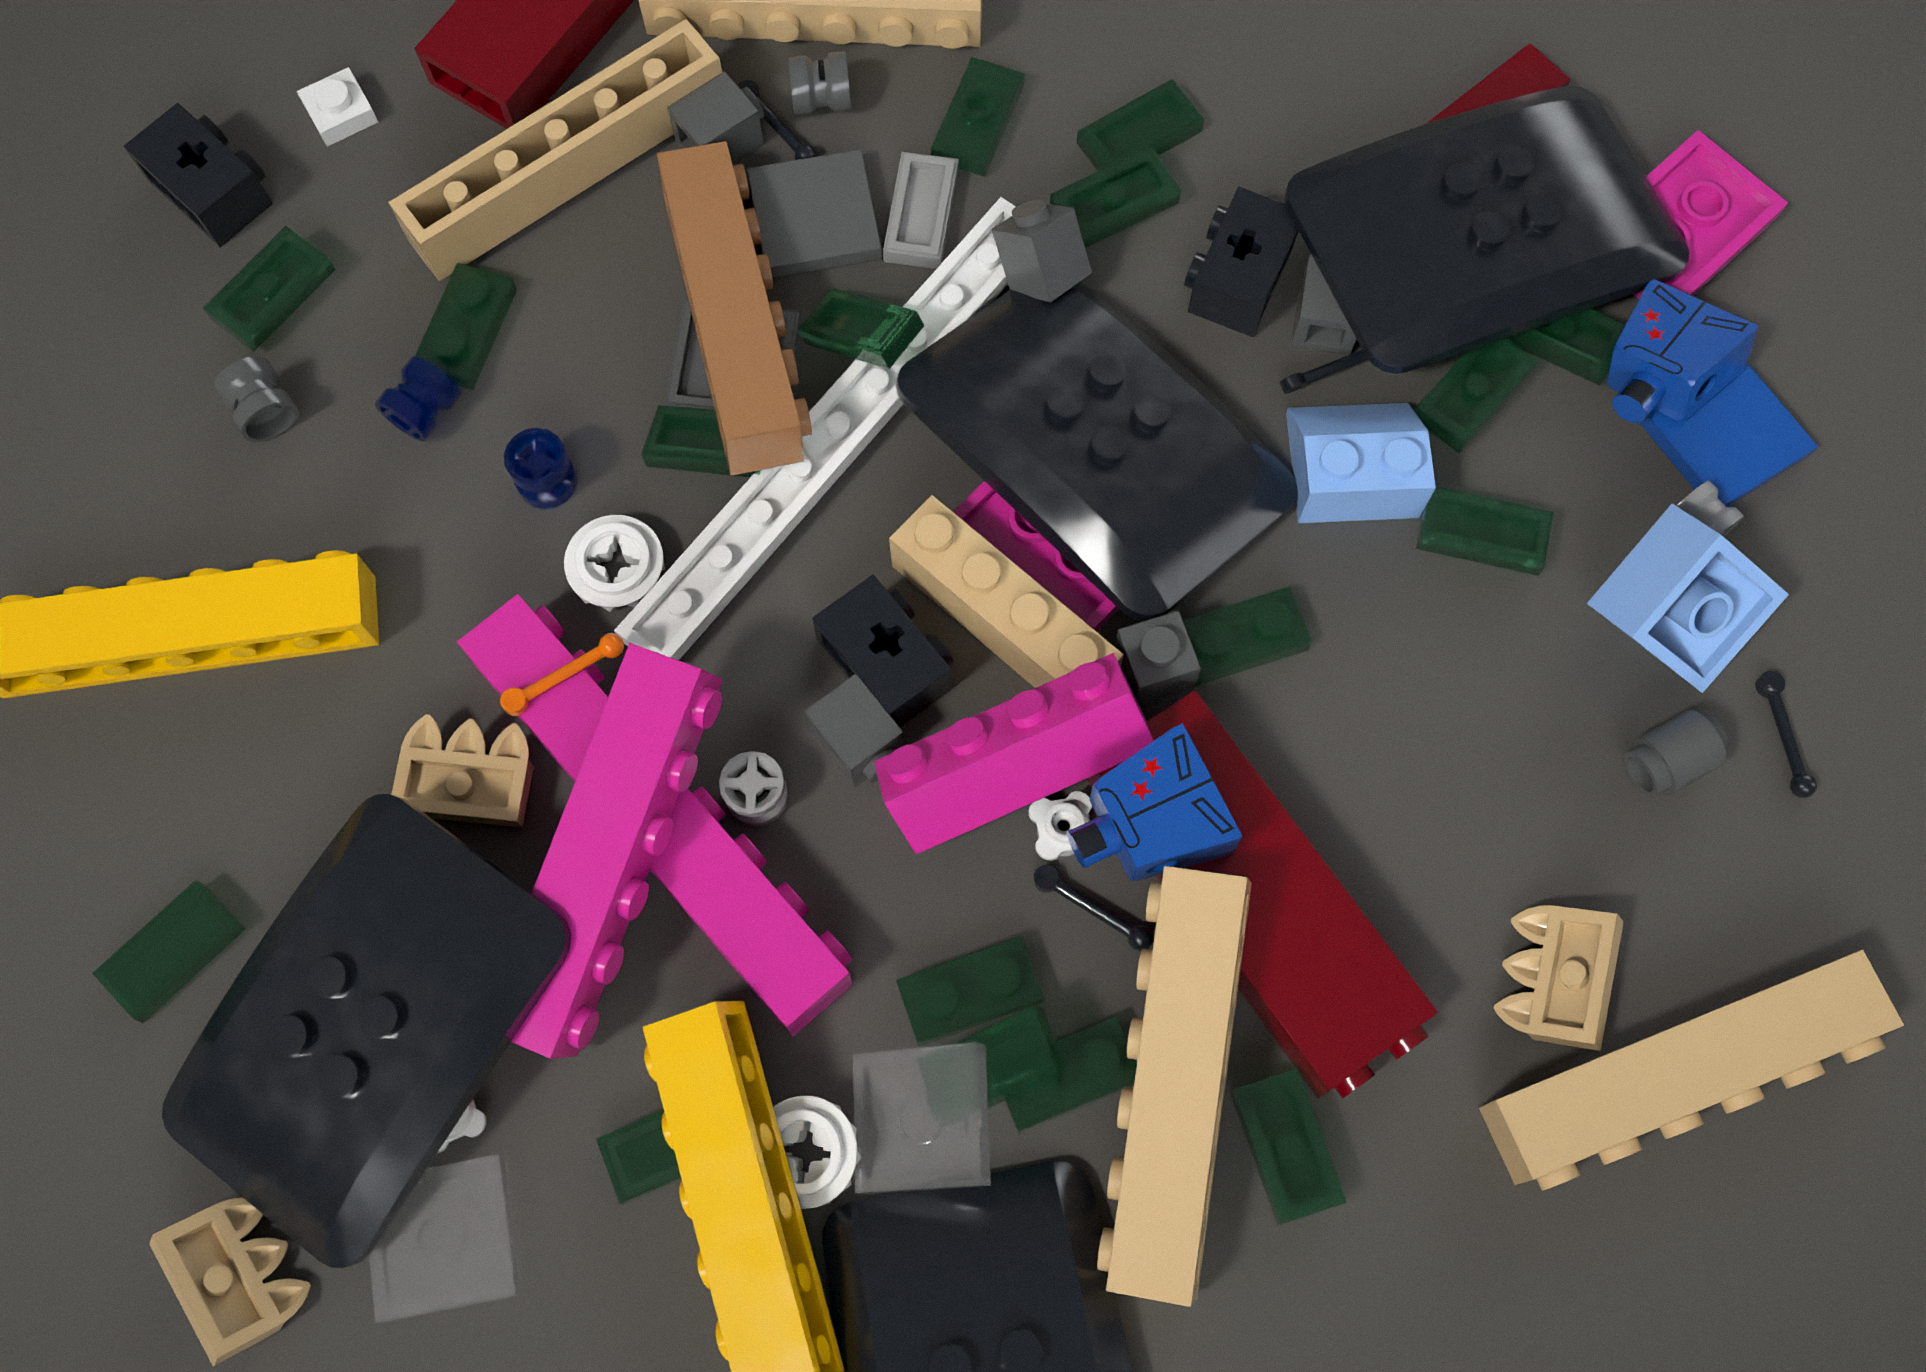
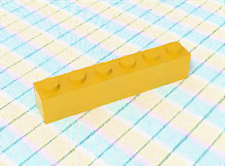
[0,550,379,699]
[643,1001,845,1372]

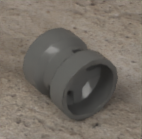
[788,51,852,116]
[214,356,299,442]

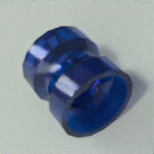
[375,356,462,442]
[503,428,577,509]

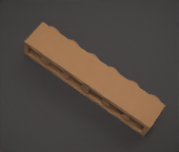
[657,141,812,476]

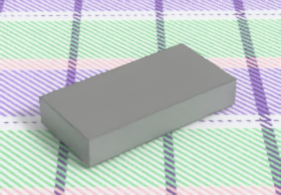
[883,152,959,269]

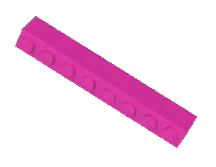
[457,594,853,1037]

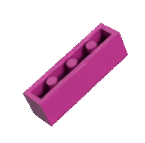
[874,653,1154,855]

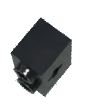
[123,102,273,247]
[1184,186,1299,337]
[812,574,954,728]

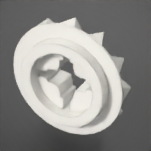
[564,515,665,612]
[773,1096,861,1209]

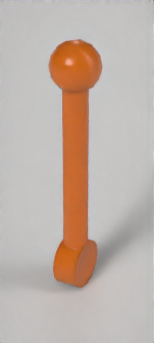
[500,633,624,716]

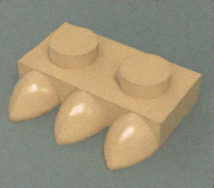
[392,714,534,828]
[1494,905,1623,1051]
[149,1197,311,1367]

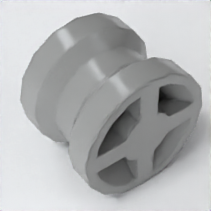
[1676,480,1745,537]
[719,751,789,827]

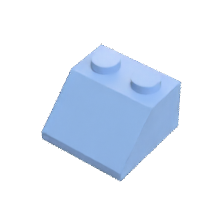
[1286,403,1436,523]
[1587,504,1789,693]

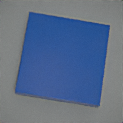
[1640,364,1818,507]

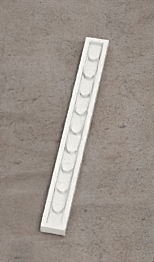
[614,197,1016,660]

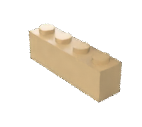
[889,495,1124,688]

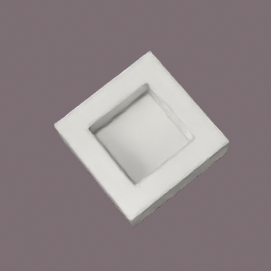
[297,67,379,146]

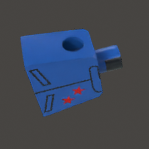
[1607,279,1759,423]
[1067,723,1243,881]

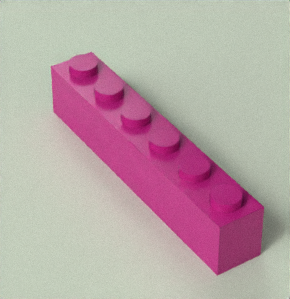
[511,643,723,1059]

